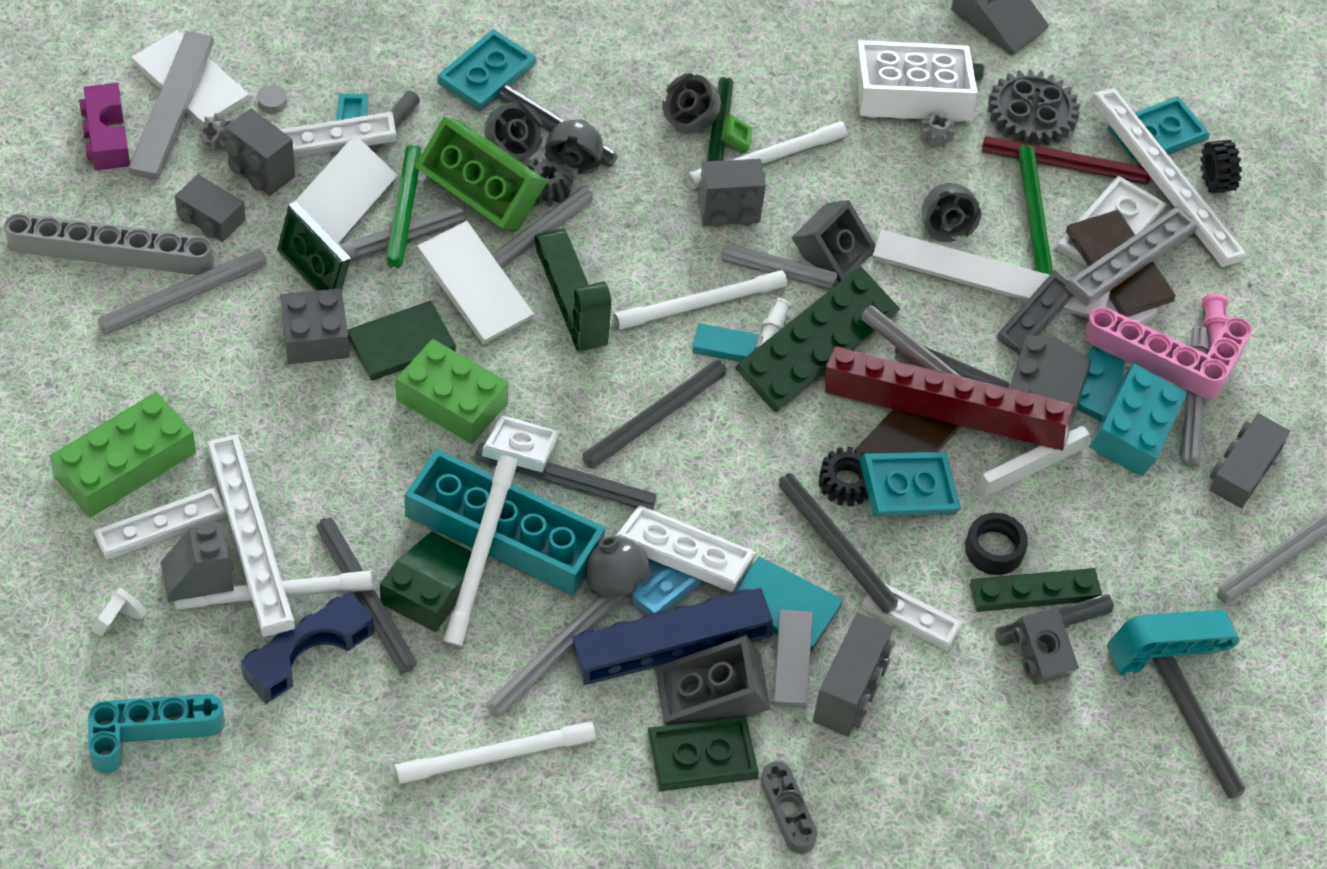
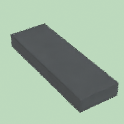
[997,270,1074,355]

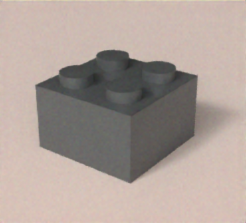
[225,108,295,196]
[698,159,766,227]
[280,288,349,364]

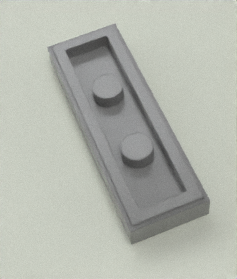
[774,610,813,708]

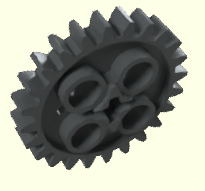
[987,70,1080,146]

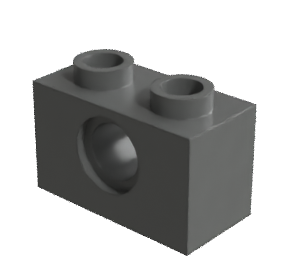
[1012,607,1079,685]

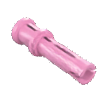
[1201,293,1229,349]

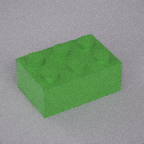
[396,339,509,444]

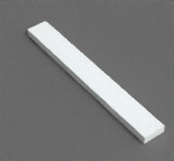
[1090,88,1247,267]
[873,229,1110,318]
[207,434,295,637]

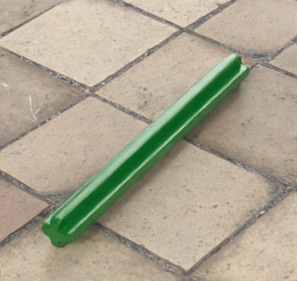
[386,145,422,268]
[1018,145,1053,275]

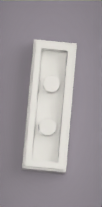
[861,584,963,651]

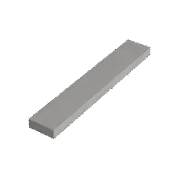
[128,31,214,179]
[1065,207,1198,306]

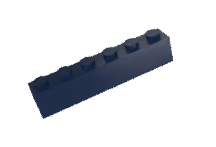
[572,588,773,685]

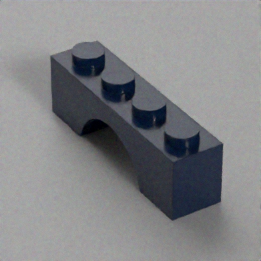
[241,591,374,704]

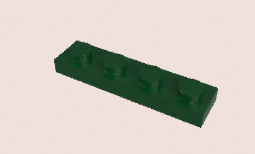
[970,568,1102,612]

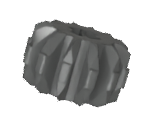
[527,157,573,206]

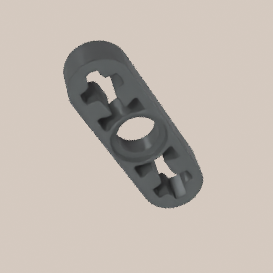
[761,761,817,854]

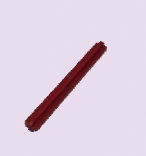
[982,136,1150,184]

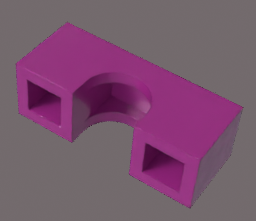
[79,83,130,171]

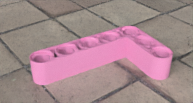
[1085,307,1252,399]

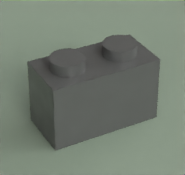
[174,174,246,242]

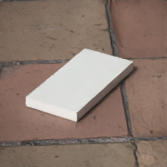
[132,30,250,127]
[283,135,398,243]
[1056,176,1167,268]
[416,221,534,345]
[616,506,755,592]

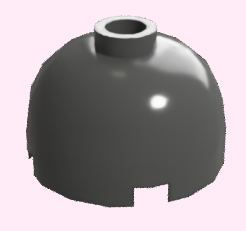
[662,73,721,132]
[484,102,543,160]
[544,119,604,174]
[921,183,982,242]
[585,536,652,598]

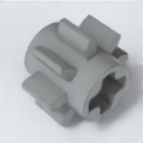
[199,113,234,150]
[920,113,955,148]

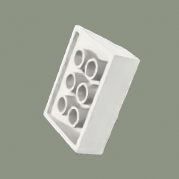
[857,41,977,122]

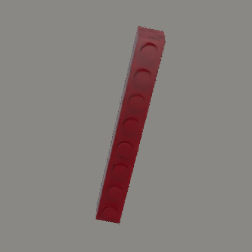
[825,346,1074,451]

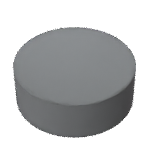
[257,85,287,114]

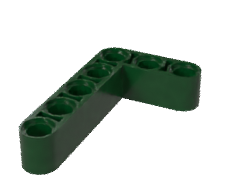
[534,228,611,352]

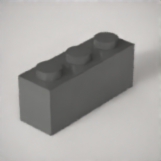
[1209,413,1290,509]

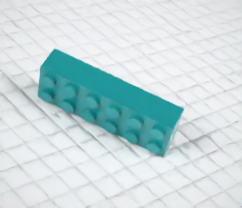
[404,449,606,596]

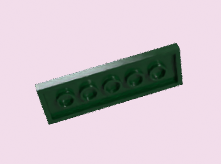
[735,265,900,412]

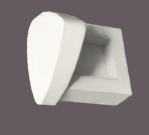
[91,587,147,637]

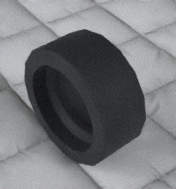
[965,512,1028,575]

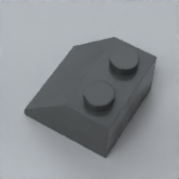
[791,200,876,282]
[161,524,234,602]

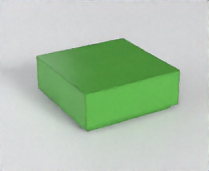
[721,114,753,153]

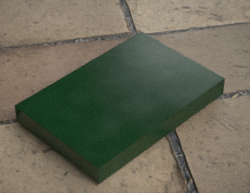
[277,202,351,291]
[347,300,456,381]
[647,716,759,792]

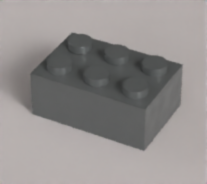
[812,612,895,737]

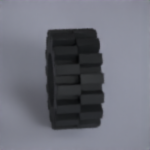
[1200,140,1242,193]
[819,447,869,507]

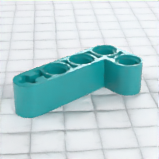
[1107,610,1239,676]
[88,694,225,774]

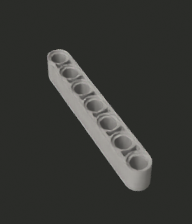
[4,214,213,275]

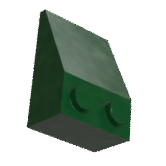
[380,531,487,632]

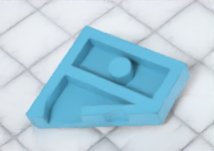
[632,559,701,615]

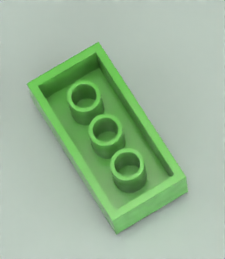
[415,116,548,231]
[49,391,196,518]

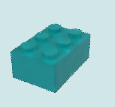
[1089,363,1187,476]

